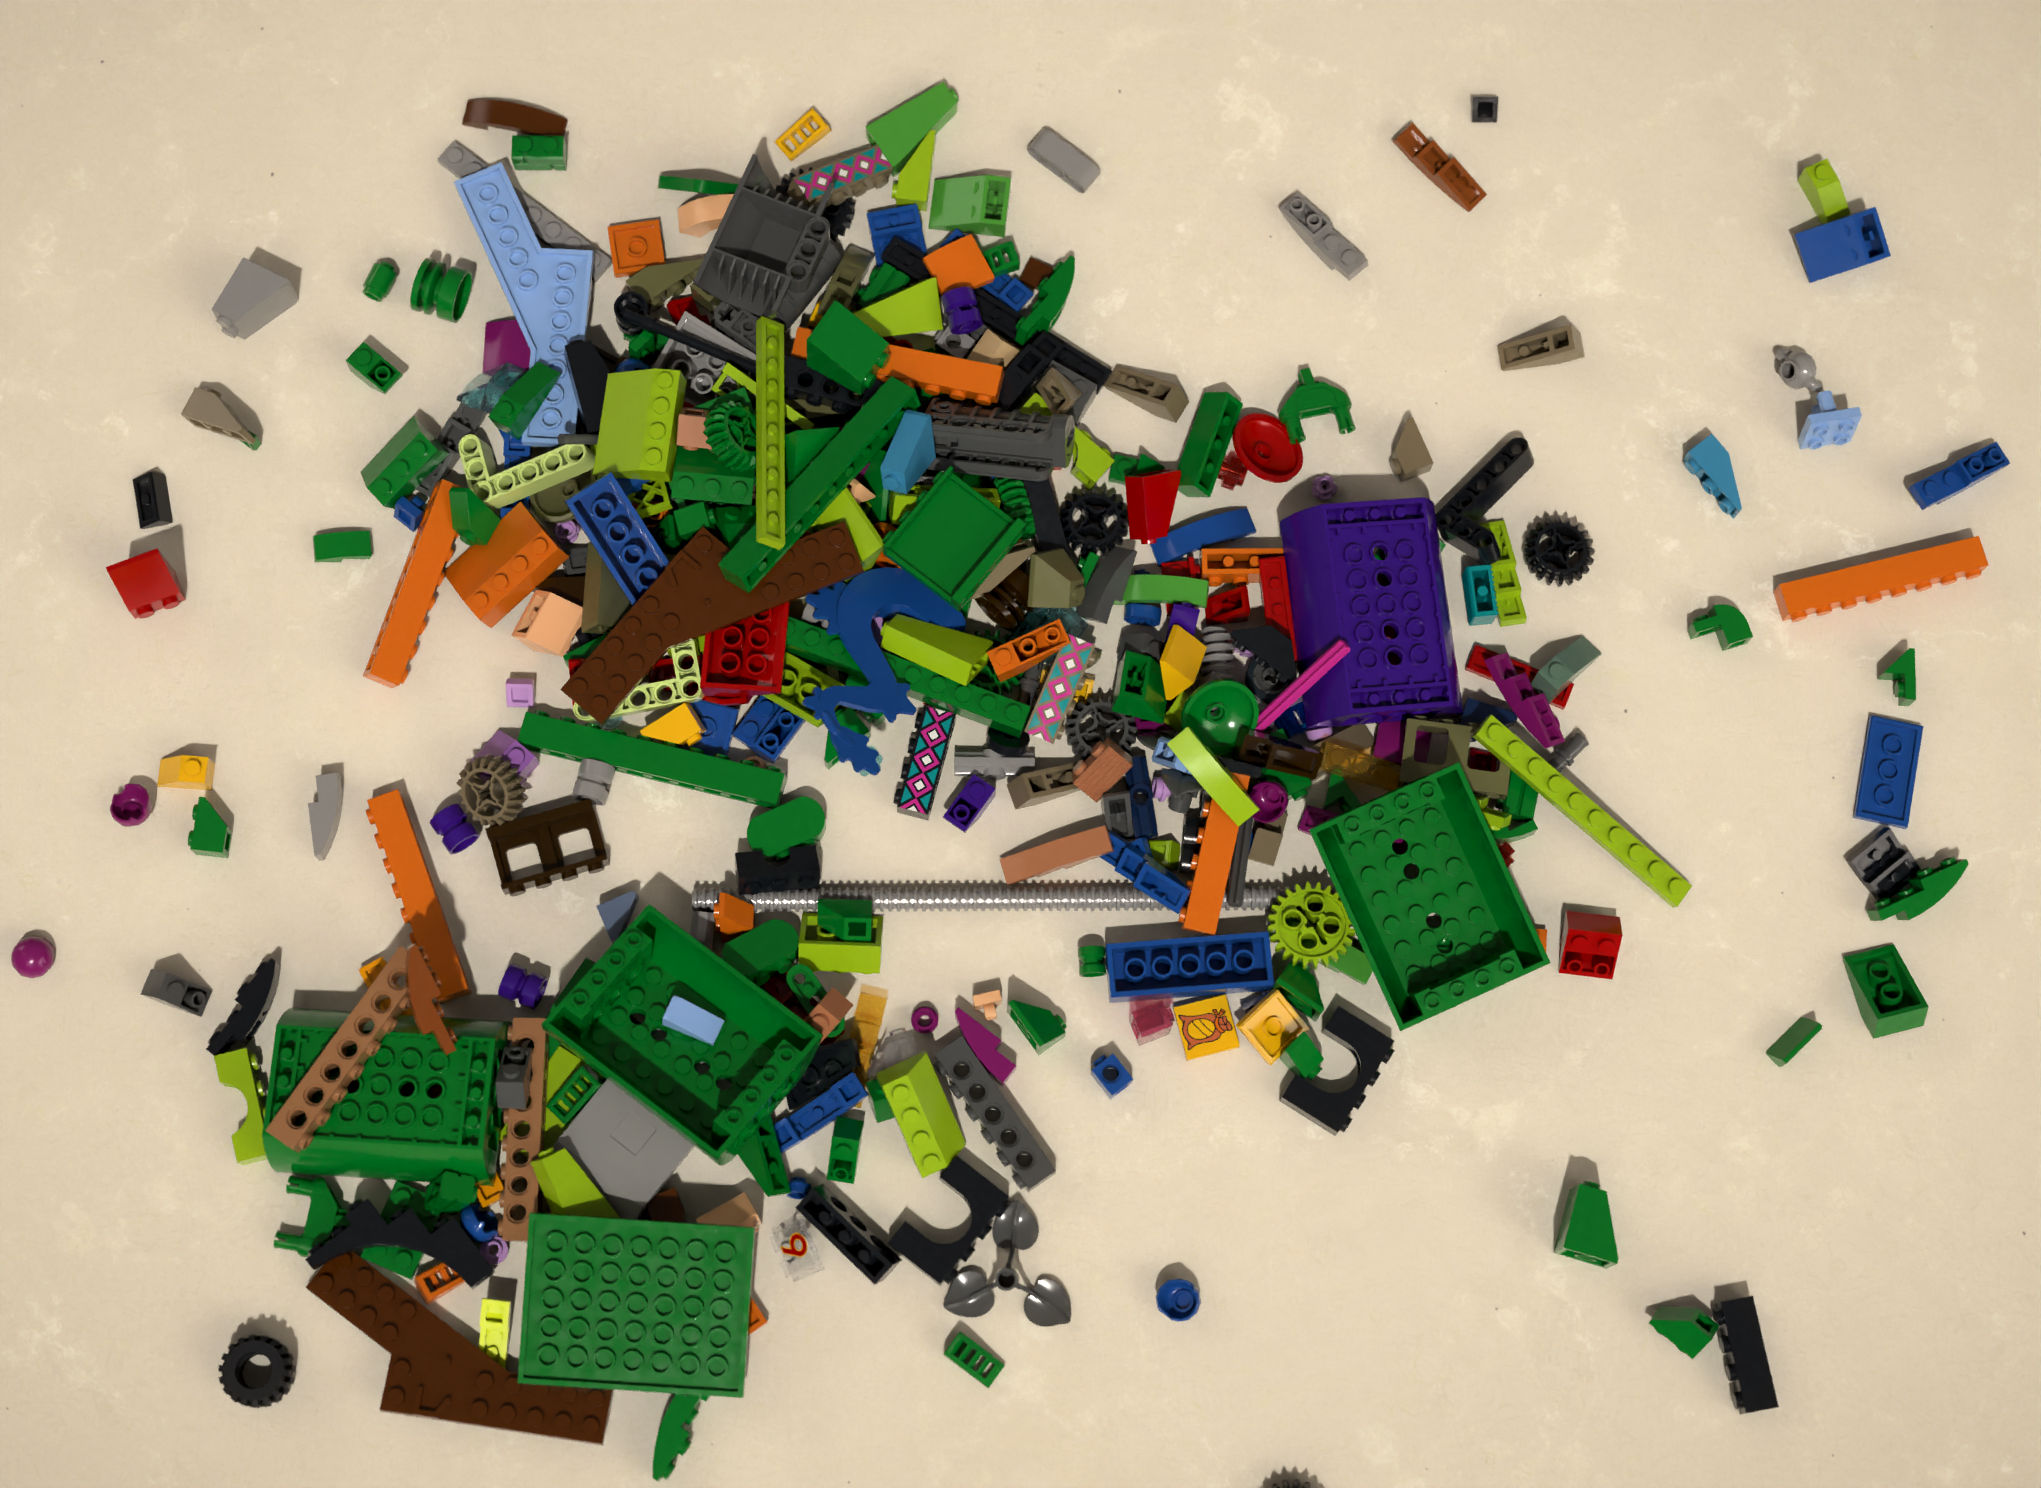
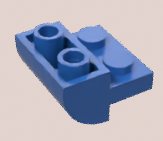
[732,695,805,764]

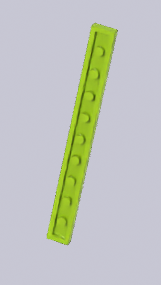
[756,316,785,550]
[1472,715,1692,908]

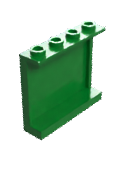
[882,466,1027,612]

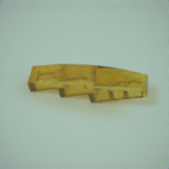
[839,992,888,1108]

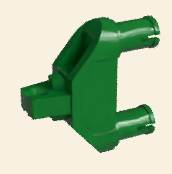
[1278,368,1356,444]
[274,1176,351,1257]

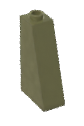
[581,542,632,634]

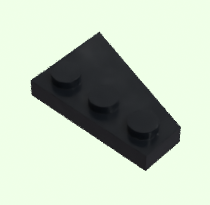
[786,1038,862,1110]

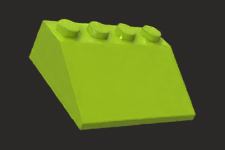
[593,368,687,482]

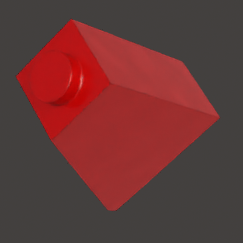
[1125,469,1181,544]

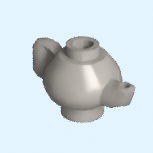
[1775,348,1822,392]

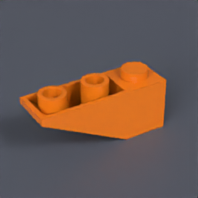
[986,619,1071,683]

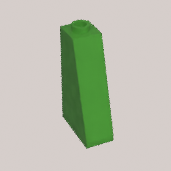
[866,82,959,177]

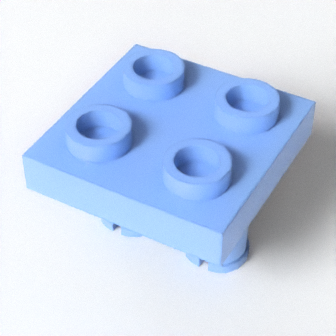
[1798,390,1862,450]

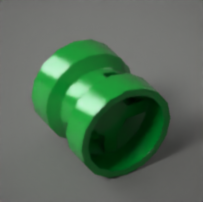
[1078,946,1106,977]

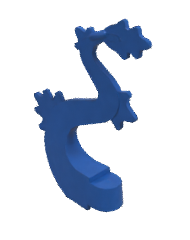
[802,567,966,775]

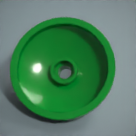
[1180,679,1259,755]

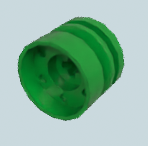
[410,258,472,323]

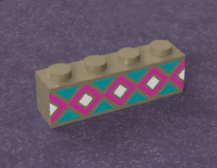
[787,145,893,207]
[1023,632,1097,744]

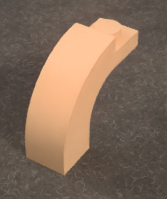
[678,194,734,237]

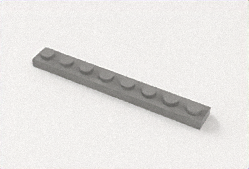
[437,141,612,282]

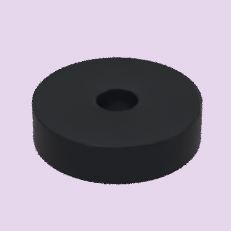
[986,727,1030,757]

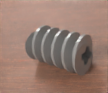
[1200,626,1234,680]

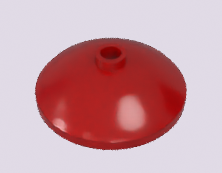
[1233,413,1303,483]

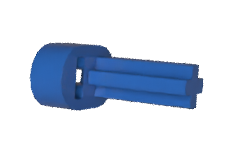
[1124,569,1162,627]

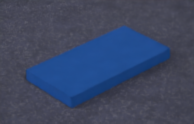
[1853,715,1923,829]

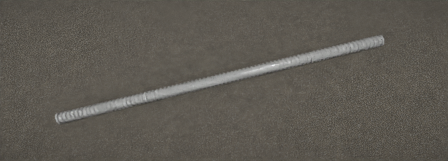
[692,886,1341,912]

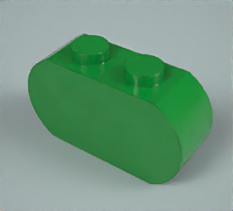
[747,796,826,862]
[722,919,799,986]

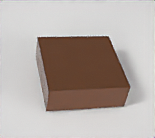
[1020,257,1054,291]

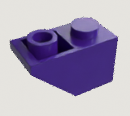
[1165,602,1200,643]
[943,774,996,833]

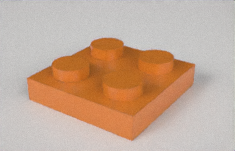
[607,219,665,278]

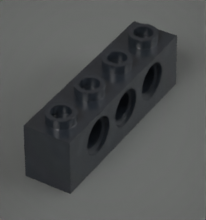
[784,355,885,414]
[796,1184,902,1285]

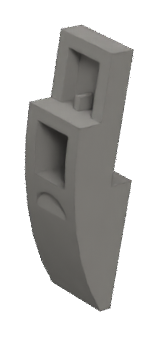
[1279,192,1368,281]

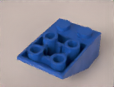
[1794,207,1891,283]

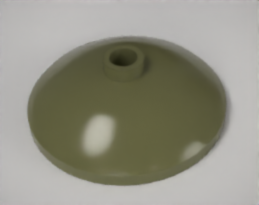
[530,453,597,523]

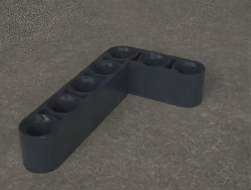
[1436,437,1534,565]

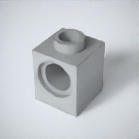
[934,325,976,359]

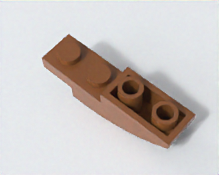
[405,943,457,1055]

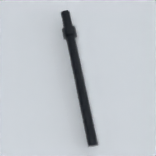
[622,309,756,375]

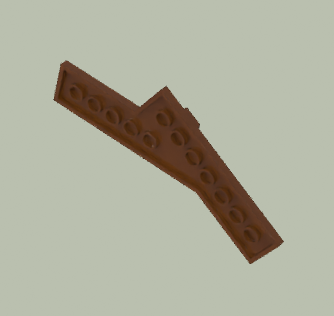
[560,522,864,726]
[306,1251,614,1446]

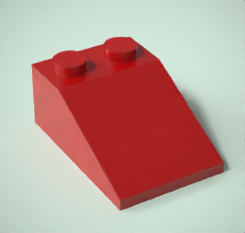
[106,548,186,619]

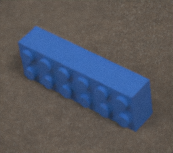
[564,472,669,607]
[1105,931,1274,1003]

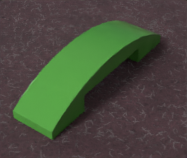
[1113,574,1209,608]

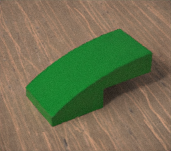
[313,531,372,562]
[1490,820,1538,844]

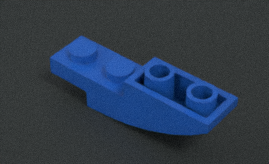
[1908,442,2010,510]

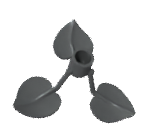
[1135,731,1251,813]
[943,1201,1071,1327]

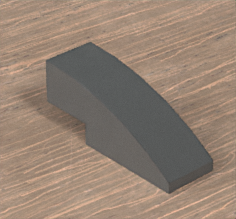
[1075,547,1137,624]

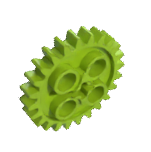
[1267,882,1355,970]

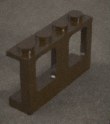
[486,799,610,896]

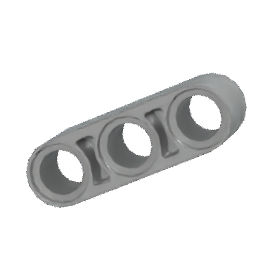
[1027,129,1101,193]

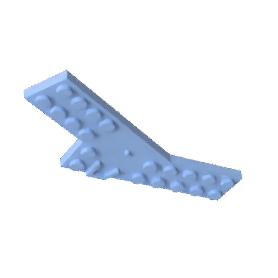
[454,162,594,447]

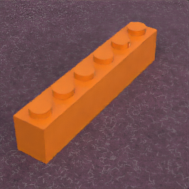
[1178,772,1250,936]

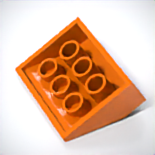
[444,501,569,628]

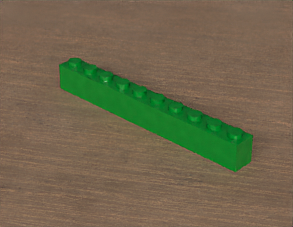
[718,376,921,593]
[785,617,1031,738]
[517,710,787,809]

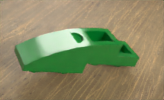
[1015,256,1075,346]
[1867,856,1968,921]
[653,1394,710,1482]

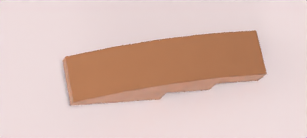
[999,825,1114,885]

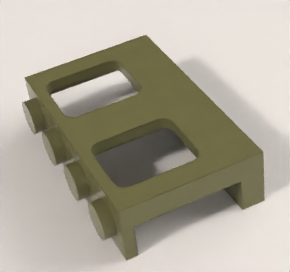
[1398,715,1515,800]

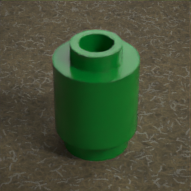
[362,261,397,302]

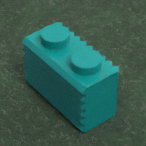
[1462,565,1499,626]

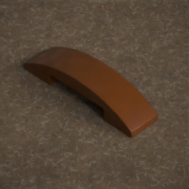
[462,99,568,136]

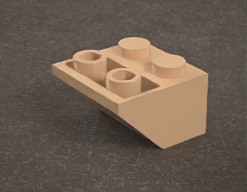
[511,590,583,657]
[696,1192,762,1233]

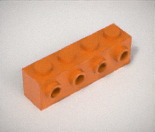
[1199,548,1284,587]

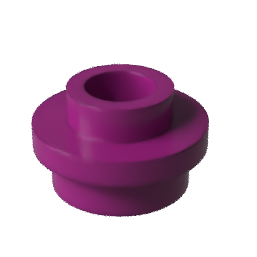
[911,1007,938,1034]

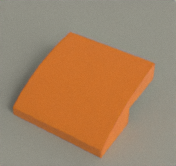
[923,234,995,296]

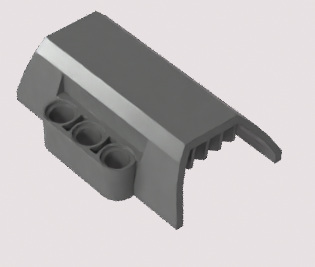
[693,154,835,319]

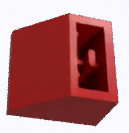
[1558,911,1623,979]

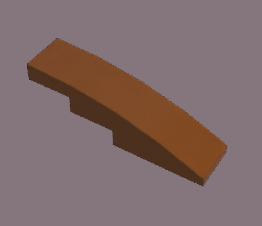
[1392,123,1487,212]

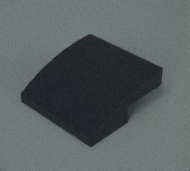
[1845,827,1921,901]

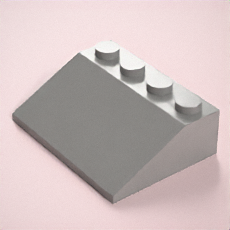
[652,311,756,409]

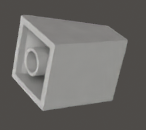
[211,257,299,340]

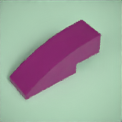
[955,1007,1016,1087]

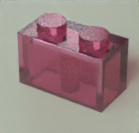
[1129,1001,1175,1046]

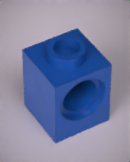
[1091,1054,1133,1099]

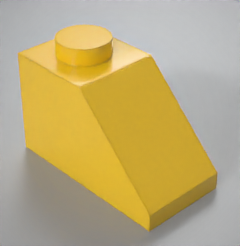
[640,703,707,746]
[157,755,215,791]

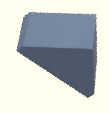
[596,891,639,944]

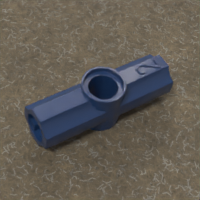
[1125,756,1158,839]

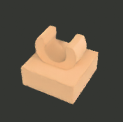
[972,990,1002,1021]

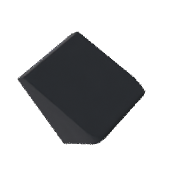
[1470,95,1498,122]

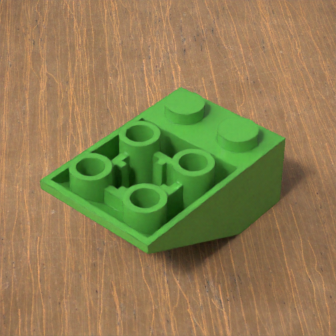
[928,175,1011,237]

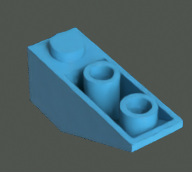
[1683,434,1742,519]

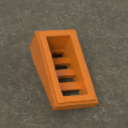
[414,1262,465,1305]

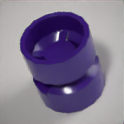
[941,287,983,335]
[429,804,480,855]
[498,963,548,1010]

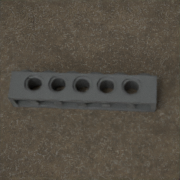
[933,1036,1056,1193]

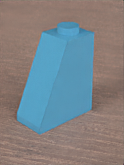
[880,409,936,494]

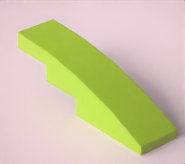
[1480,520,1527,627]
[1167,726,1260,827]

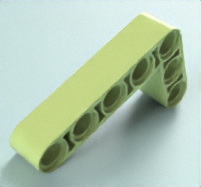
[458,434,596,511]
[573,638,705,722]

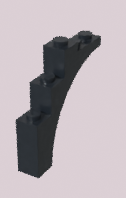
[305,1199,495,1289]

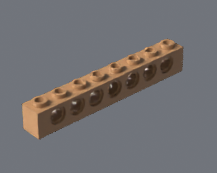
[265,946,433,1153]
[498,1018,549,1242]

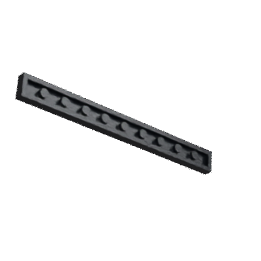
[881,237,1112,395]

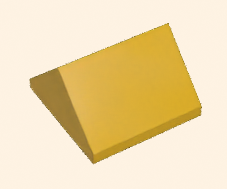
[1160,625,1207,700]

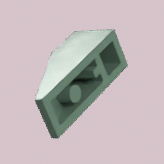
[1531,636,1602,703]

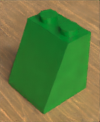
[807,300,890,395]
[785,427,840,491]
[1554,1181,1619,1269]

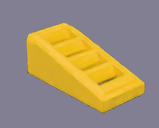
[775,108,832,162]

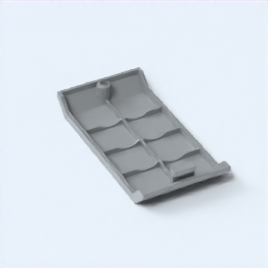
[553,1029,731,1219]

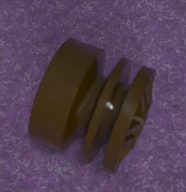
[975,567,1036,632]

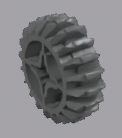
[1065,695,1137,760]

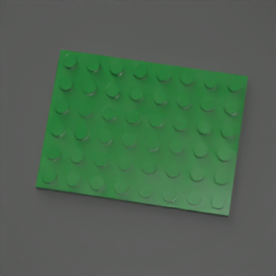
[518,1212,755,1398]

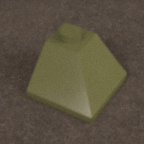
[1028,548,1085,608]

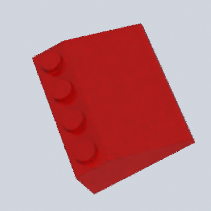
[700,602,790,697]

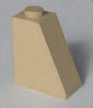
[967,328,1022,399]

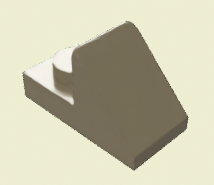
[1248,813,1288,866]

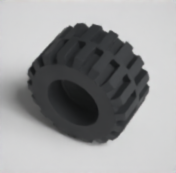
[218,1335,296,1408]

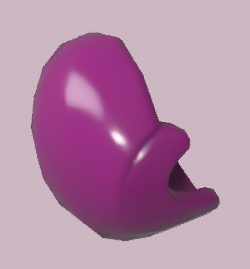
[1249,779,1289,823]
[110,783,152,827]
[11,936,55,978]

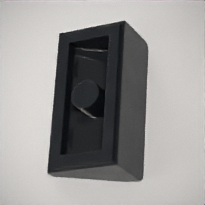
[133,471,173,529]

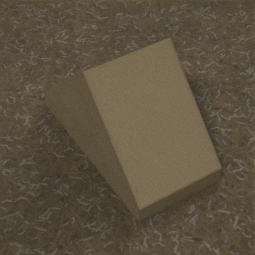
[1036,368,1083,415]

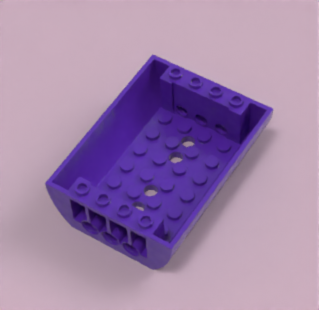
[1280,497,1463,729]

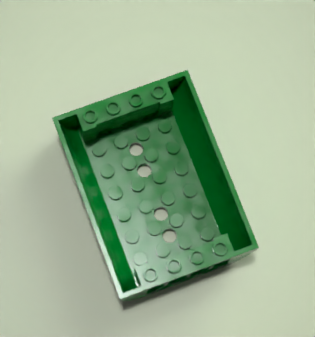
[1309,762,1550,1031]
[541,904,823,1166]
[262,1008,512,1186]

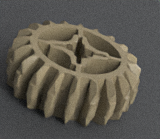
[456,754,527,827]

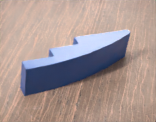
[1100,831,1191,914]

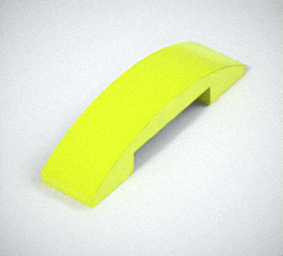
[479,1298,511,1369]

